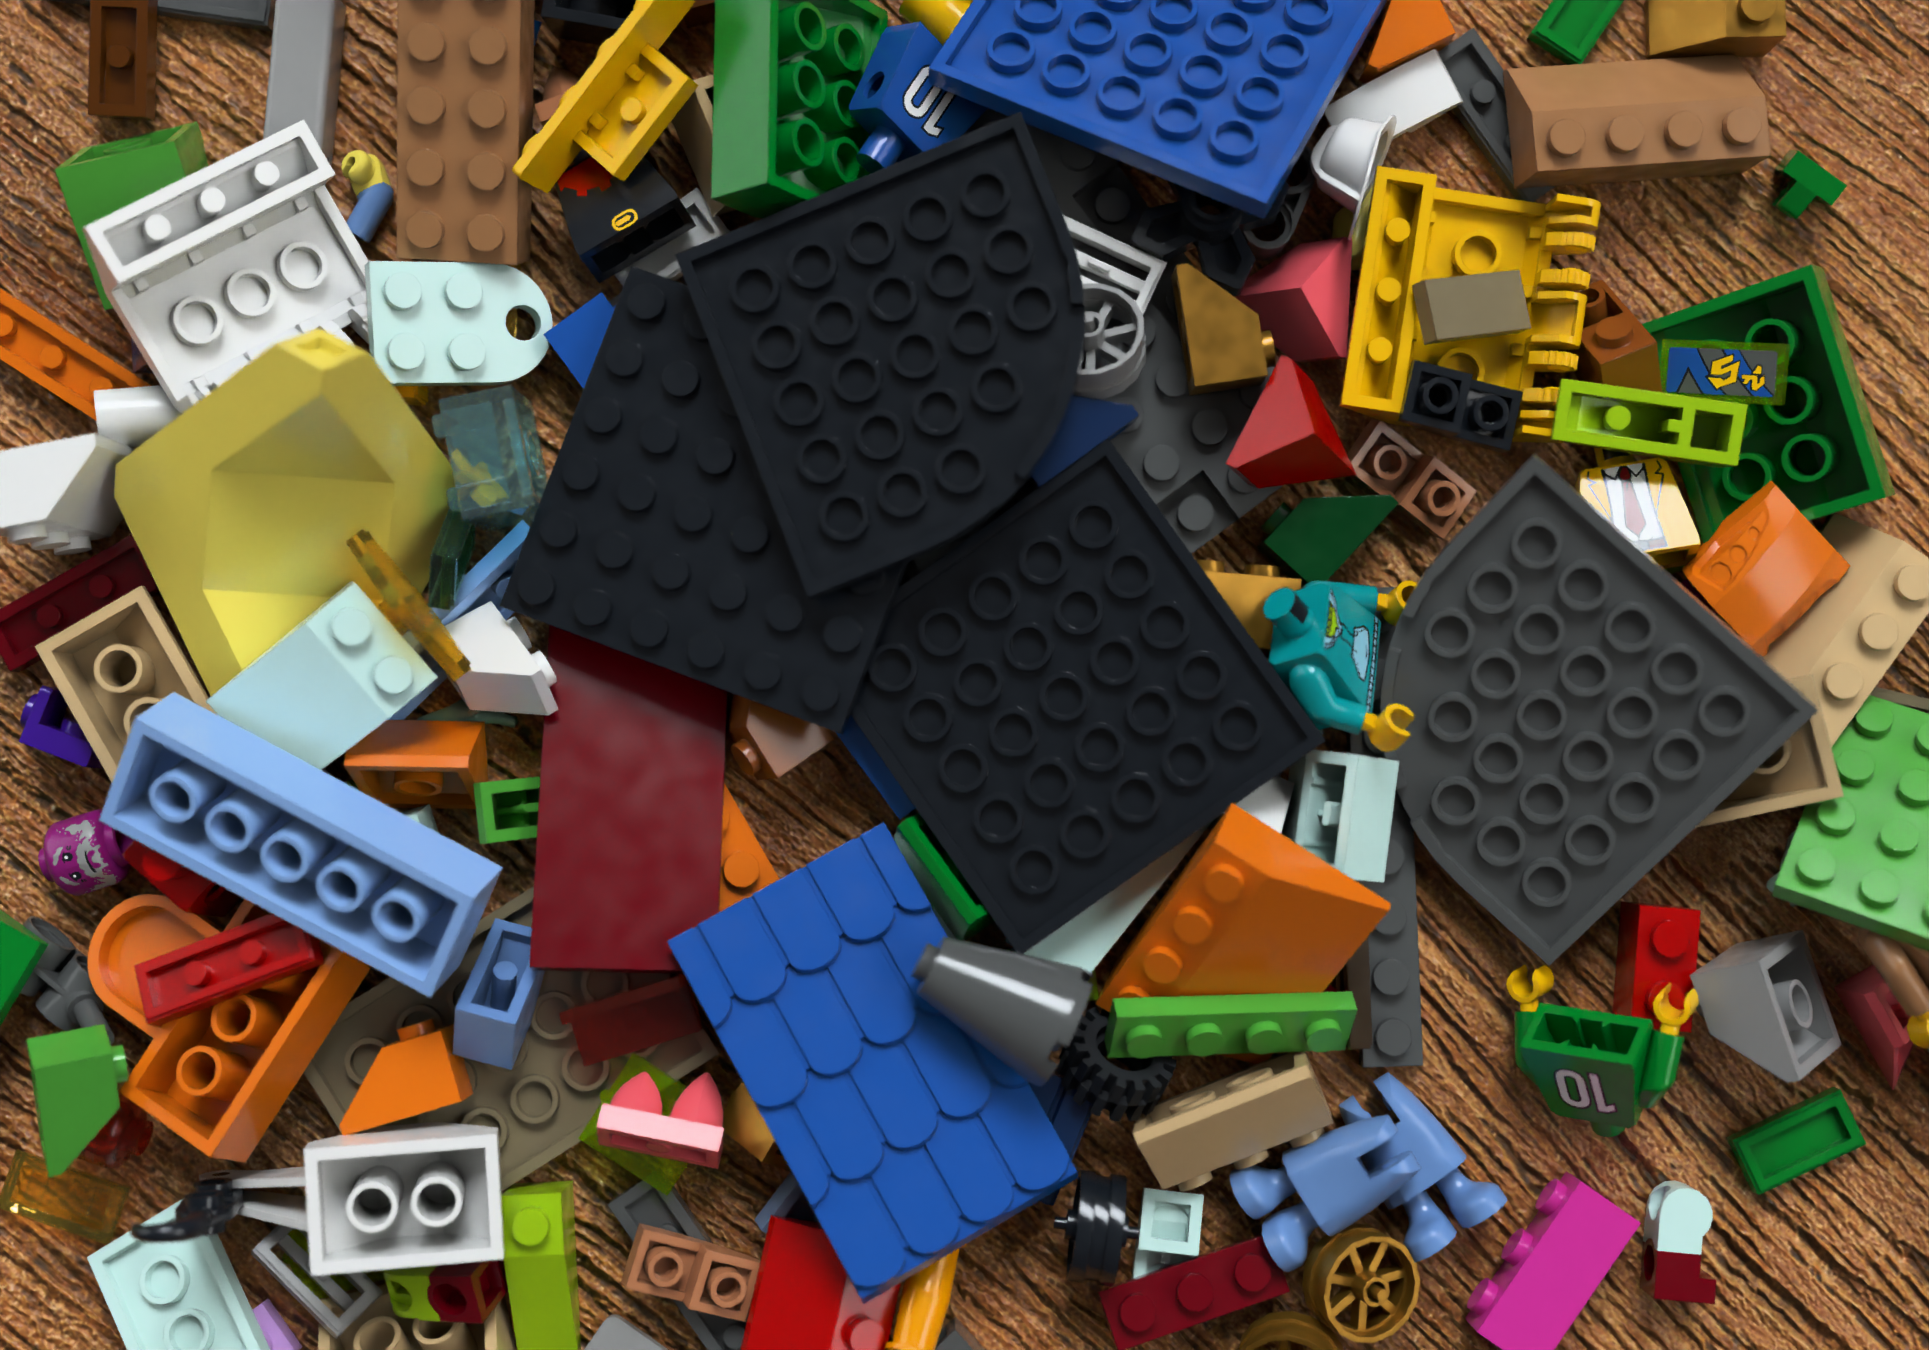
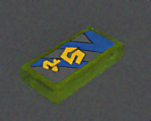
[1660,339,1790,405]

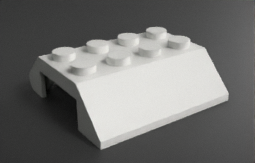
[82,120,369,414]

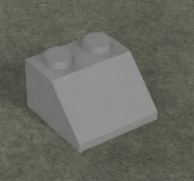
[1690,930,1842,1083]

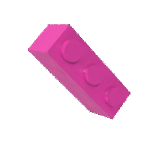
[1465,1171,1641,1350]

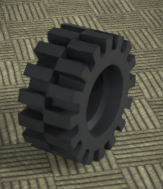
[1057,1007,1177,1122]

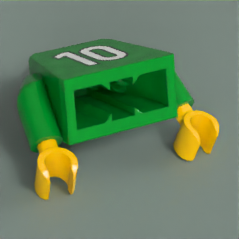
[1506,965,1699,1137]

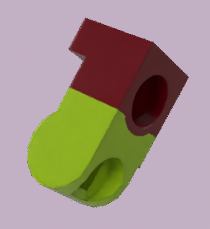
[382,1259,508,1324]

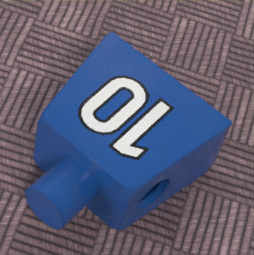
[849,21,988,173]

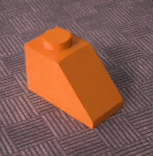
[339,1018,474,1135]

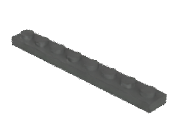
[1346,587,1423,1068]

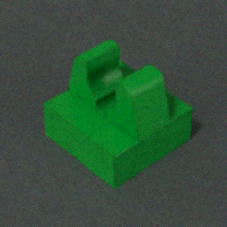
[1772,150,1847,220]

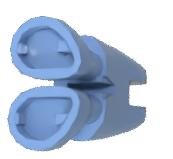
[1338,1072,1507,1262]
[1229,1114,1421,1273]

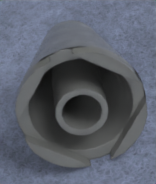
[911,936,1093,1087]

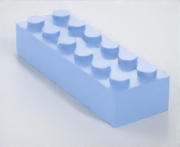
[99,692,503,998]

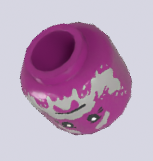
[38,809,135,896]

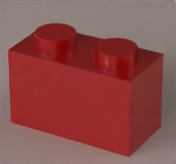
[1612,901,1701,1032]

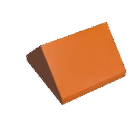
[344,720,488,809]

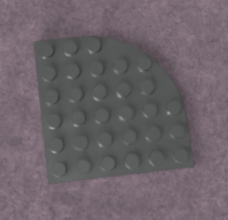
[1380,453,1818,966]

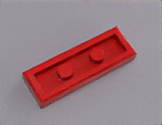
[134,913,325,1026]

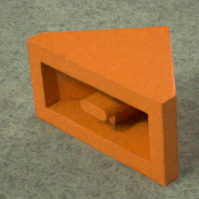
[1359,0,1456,84]

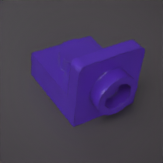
[19,686,104,769]

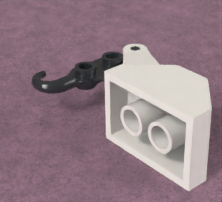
[130,1122,505,1276]

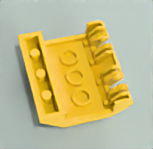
[1339,166,1601,443]

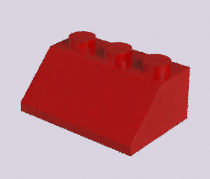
[740,1215,901,1350]

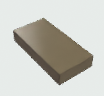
[1412,270,1532,345]

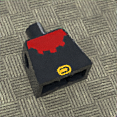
[555,148,696,283]

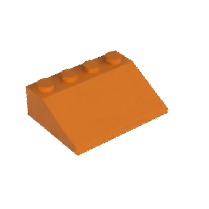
[1095,803,1391,1064]

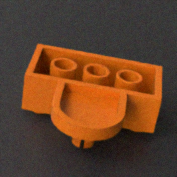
[87,894,372,1163]

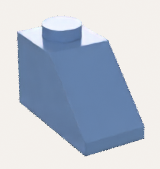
[453,918,545,1070]

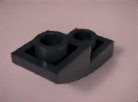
[1398,360,1523,453]

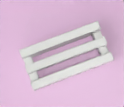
[1063,215,1167,315]

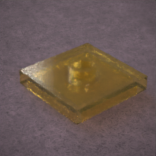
[345,529,471,682]

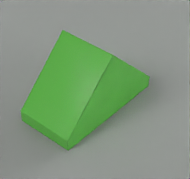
[473,776,540,844]

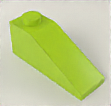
[1550,378,1748,468]
[502,1180,581,1350]

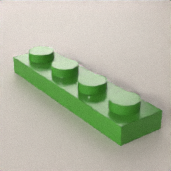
[1104,991,1358,1059]

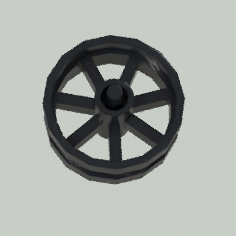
[1053,1170,1139,1287]

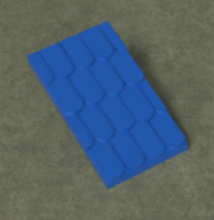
[667,822,1078,1304]

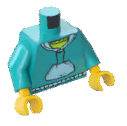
[1263,580,1417,752]

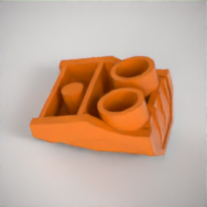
[1682,480,1850,657]

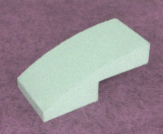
[1131,1188,1204,1279]

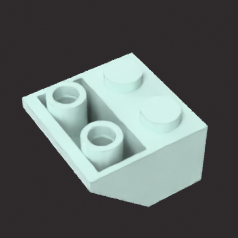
[1281,749,1399,882]

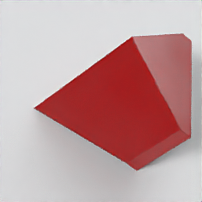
[1226,355,1356,489]

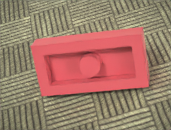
[597,1071,724,1169]

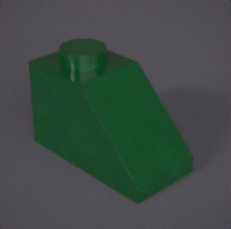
[1257,495,1399,588]

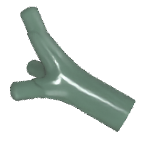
[418,699,518,728]

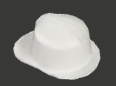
[1310,115,1397,240]

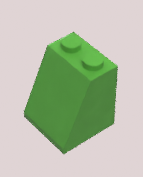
[54,121,209,310]

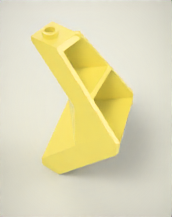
[114,328,469,696]

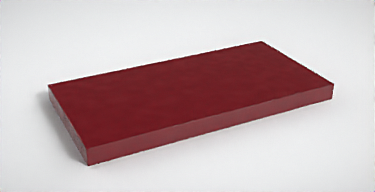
[529,625,728,974]

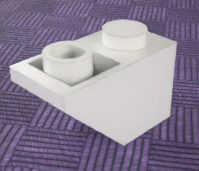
[427,601,559,716]

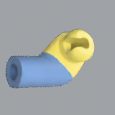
[341,150,394,243]

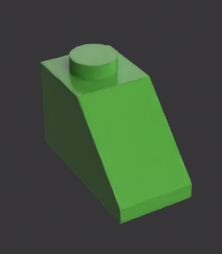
[26,1024,128,1177]

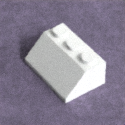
[0,433,135,555]

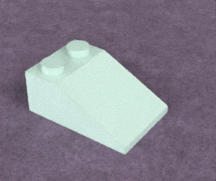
[206,581,438,770]

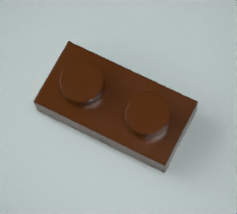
[88,0,158,121]

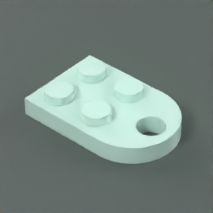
[365,261,553,386]

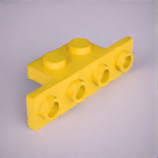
[512,0,699,194]

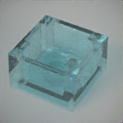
[432,385,548,531]

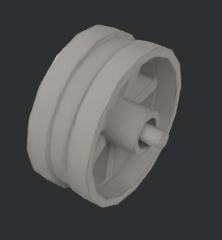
[1074,283,1146,400]

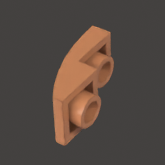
[1347,419,1477,539]
[621,1223,760,1322]

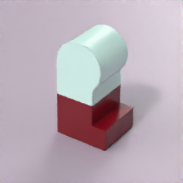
[1639,1180,1717,1304]

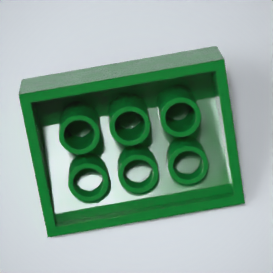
[711,0,888,218]
[1642,264,1895,544]

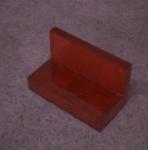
[559,974,703,1067]

